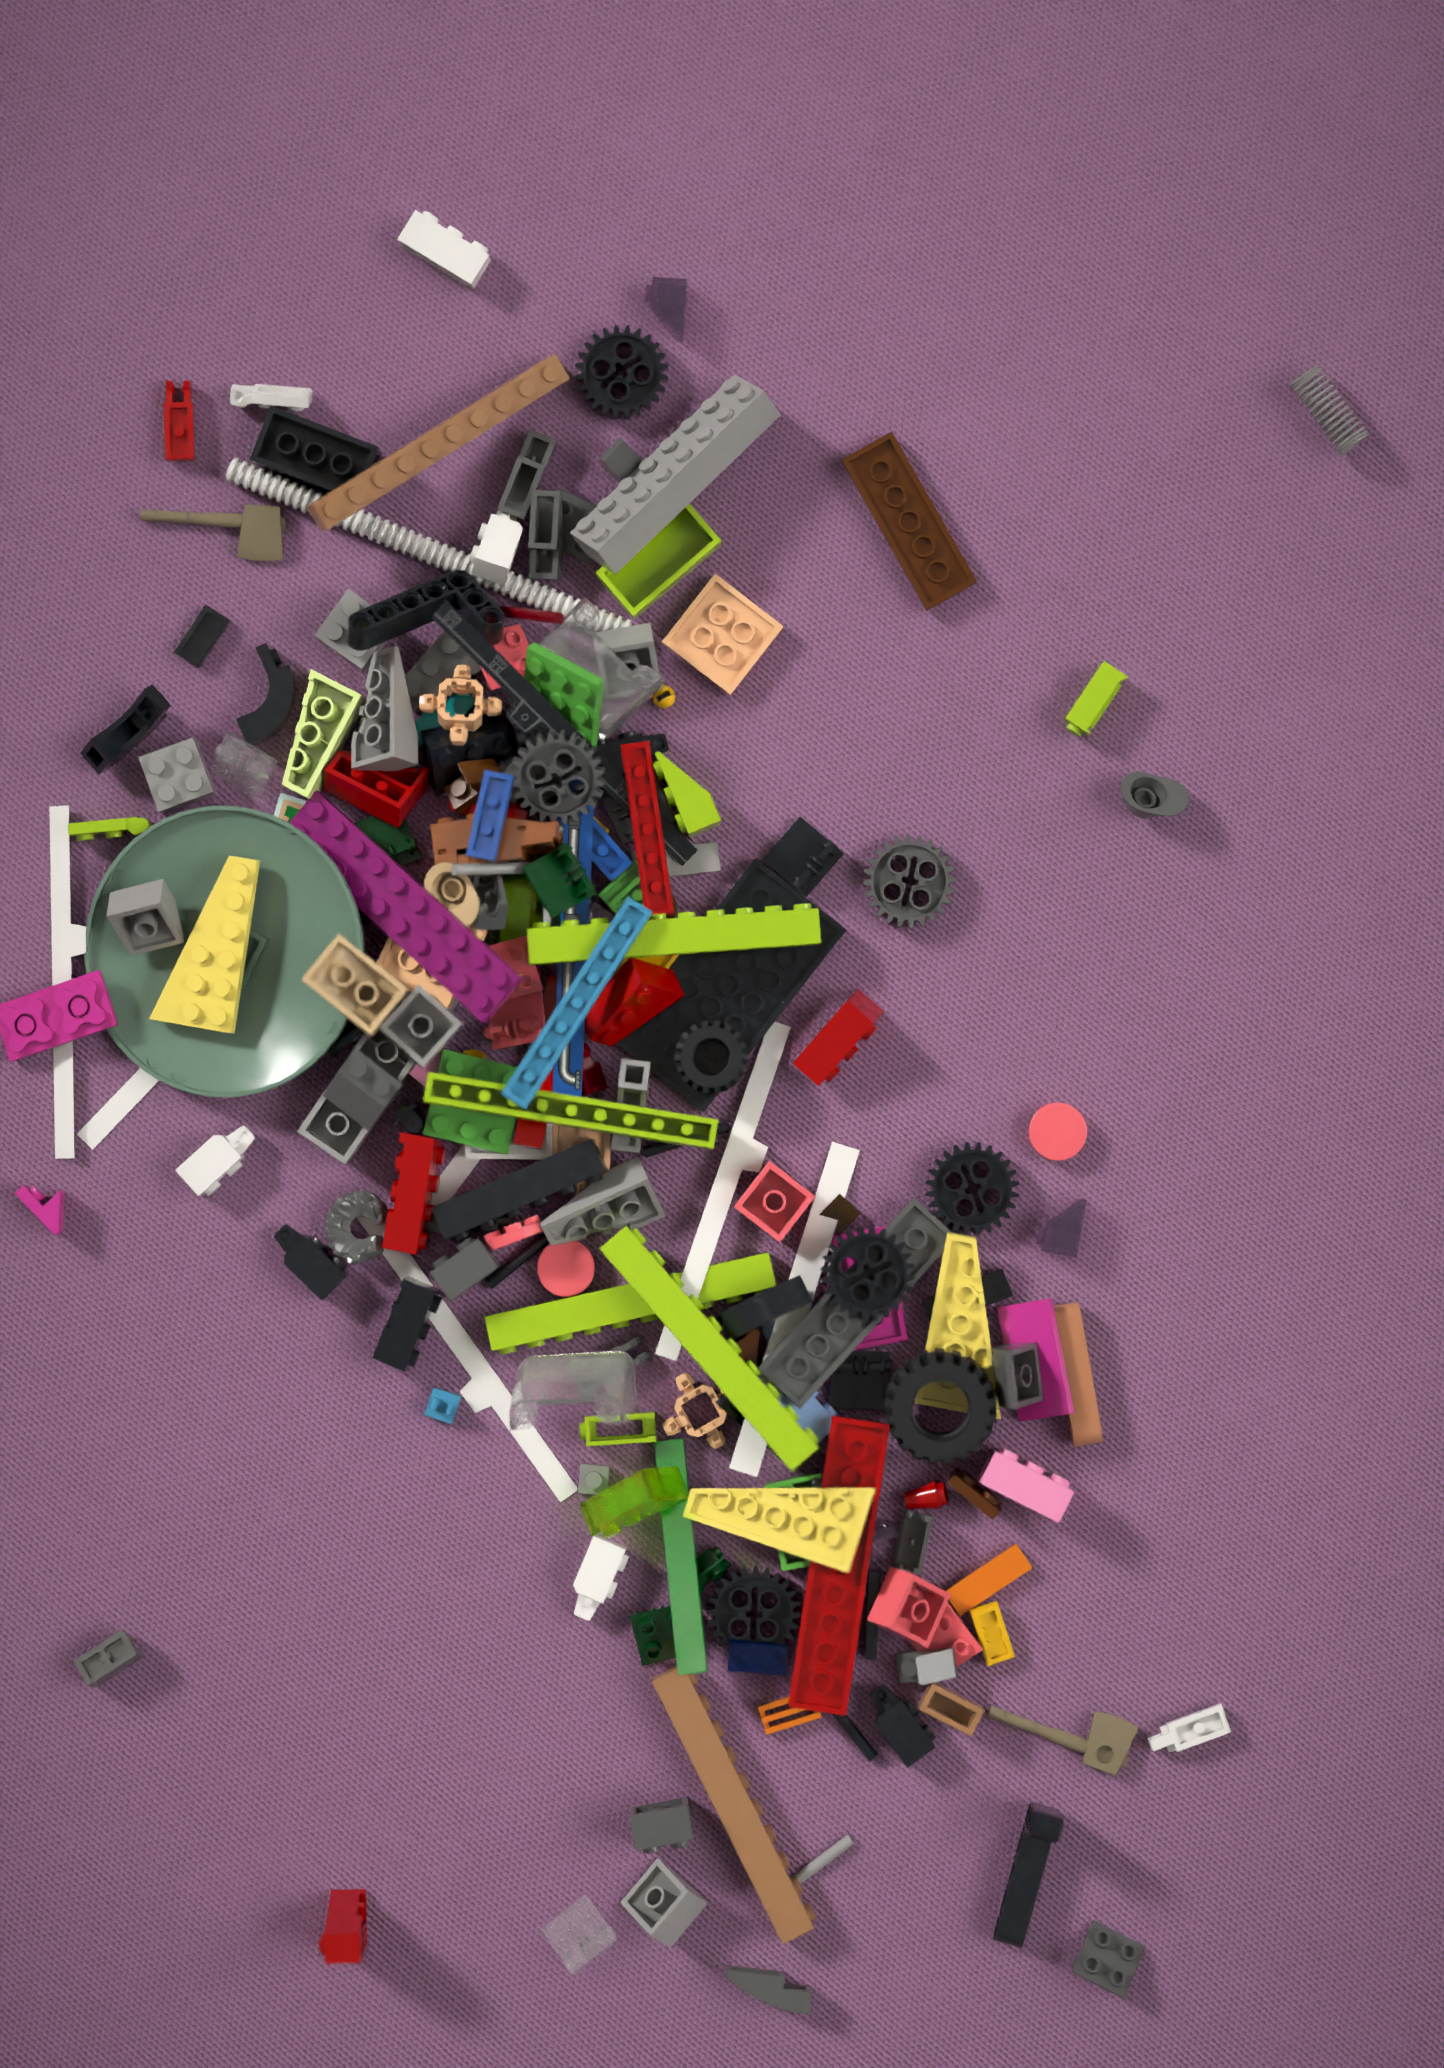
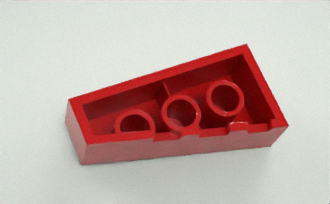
[382,1132,446,1255]

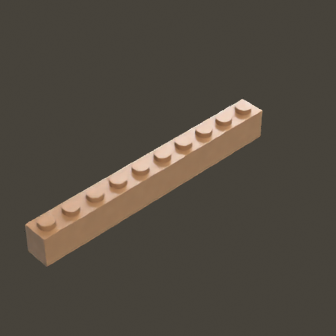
[306,354,570,531]
[652,1666,816,1944]

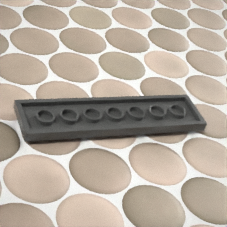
[758,1198,952,1409]

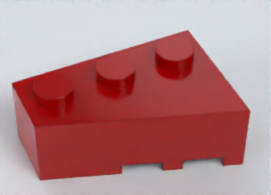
[324,750,429,828]
[584,957,685,1046]
[792,989,884,1086]
[319,1889,368,1964]

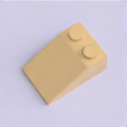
[301,934,408,1038]

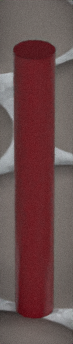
[500,606,564,624]

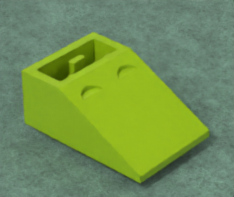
[653,752,721,838]

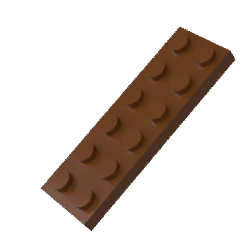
[841,432,977,612]

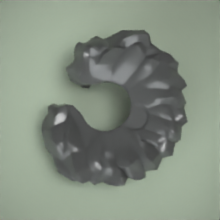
[324,1190,388,1265]

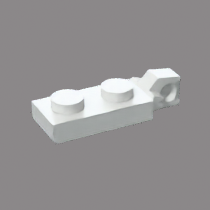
[230,384,313,411]
[1147,1703,1231,1752]

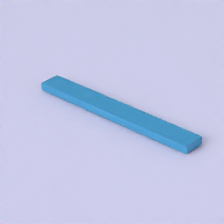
[501,897,653,1110]

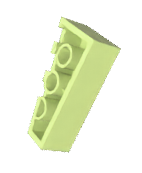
[282,669,366,800]

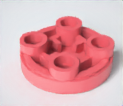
[1028,1103,1087,1161]
[484,1214,543,1251]
[537,1241,595,1297]

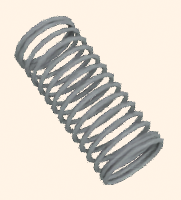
[1290,365,1369,456]

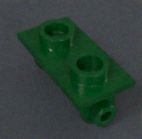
[696,1546,732,1594]

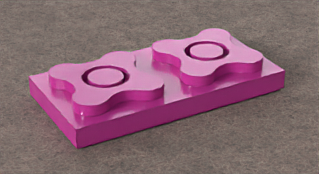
[0,970,119,1062]

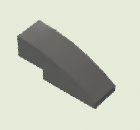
[497,429,558,520]
[528,490,563,581]
[726,1965,812,2015]

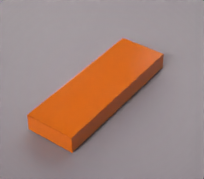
[944,1543,1032,1616]

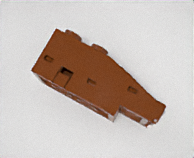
[430,813,563,876]

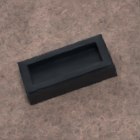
[174,604,231,669]

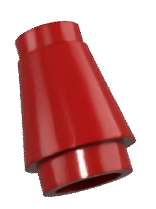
[904,1480,949,1509]

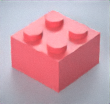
[734,1161,816,1242]
[867,1566,951,1648]

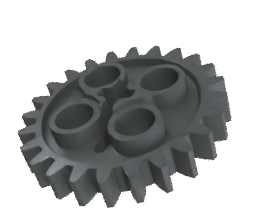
[510,730,606,824]
[862,834,957,929]

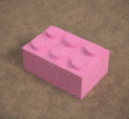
[977,1446,1074,1523]

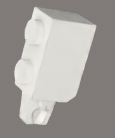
[469,510,523,585]
[175,1125,256,1196]
[573,1534,629,1621]

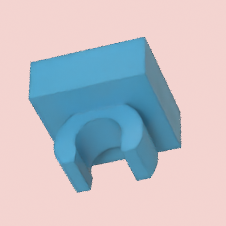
[424,1387,462,1424]

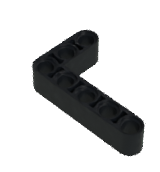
[347,570,504,651]
[993,1802,1064,1948]

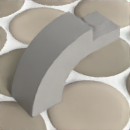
[611,1058,651,1154]

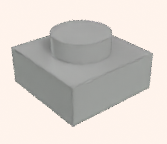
[578,1463,610,1496]

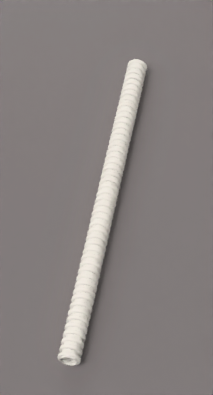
[226,457,632,633]

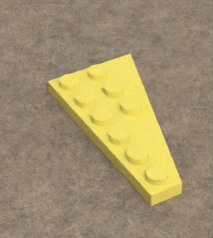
[149,856,260,1033]
[915,1232,1001,1419]
[682,1488,876,1573]

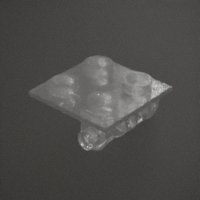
[210,731,278,802]
[540,1893,618,1976]

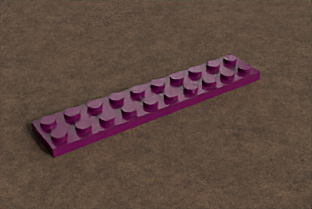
[290,791,523,1023]

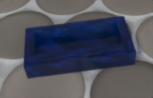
[727,1640,788,1675]

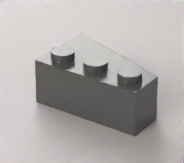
[405,631,483,713]

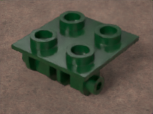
[355,816,422,866]
[522,843,597,918]
[630,1605,676,1666]

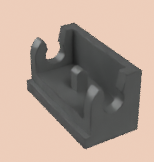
[472,874,508,930]
[892,1509,933,1575]
[74,1630,145,1688]

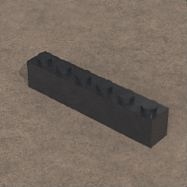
[431,1139,608,1243]

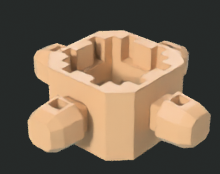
[419,665,502,745]
[662,1372,727,1449]

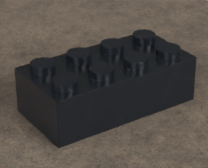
[250,405,382,493]

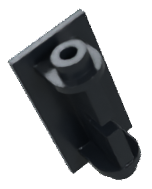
[393,1103,425,1133]

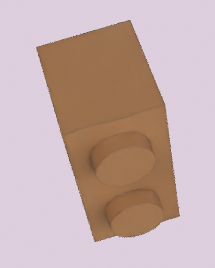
[918,1682,985,1736]

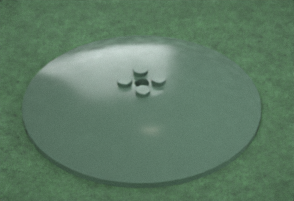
[84,806,364,1097]

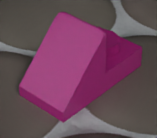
[15,1185,65,1235]

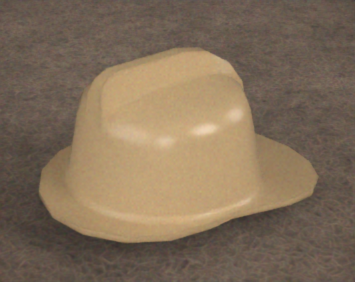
[424,862,480,927]

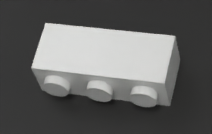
[397,210,491,290]

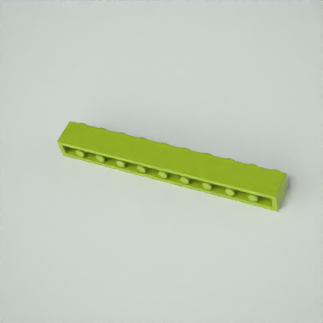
[526,904,821,965]
[423,1072,718,1150]
[600,1226,819,1472]
[484,1252,776,1355]

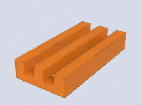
[758,1696,822,1735]

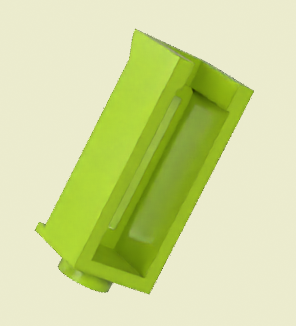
[1064,661,1128,737]
[579,1411,657,1446]

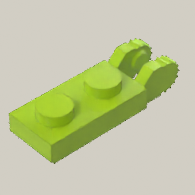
[68,817,151,842]

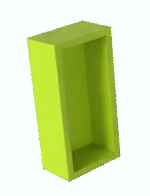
[595,503,722,620]

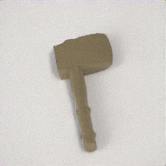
[141,505,286,561]
[987,1705,1138,1776]

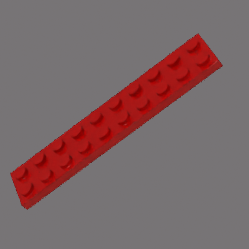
[788,1415,890,1716]

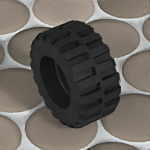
[885,1349,997,1465]

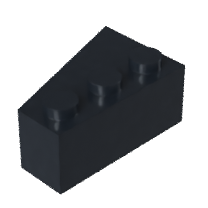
[421,710,517,796]
[373,1276,443,1372]

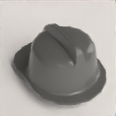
[1121,771,1189,818]

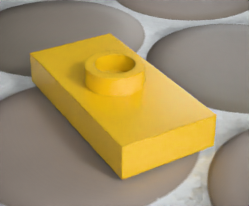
[969,1601,1015,1666]

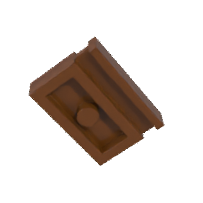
[947,1467,1002,1520]

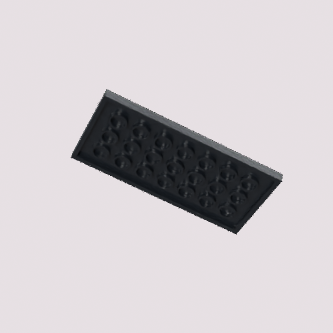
[616,858,847,1112]

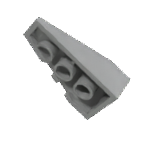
[351,646,418,771]
[540,1157,665,1246]

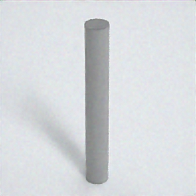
[451,862,532,876]
[791,1834,855,1885]

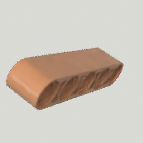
[1054,1302,1103,1447]

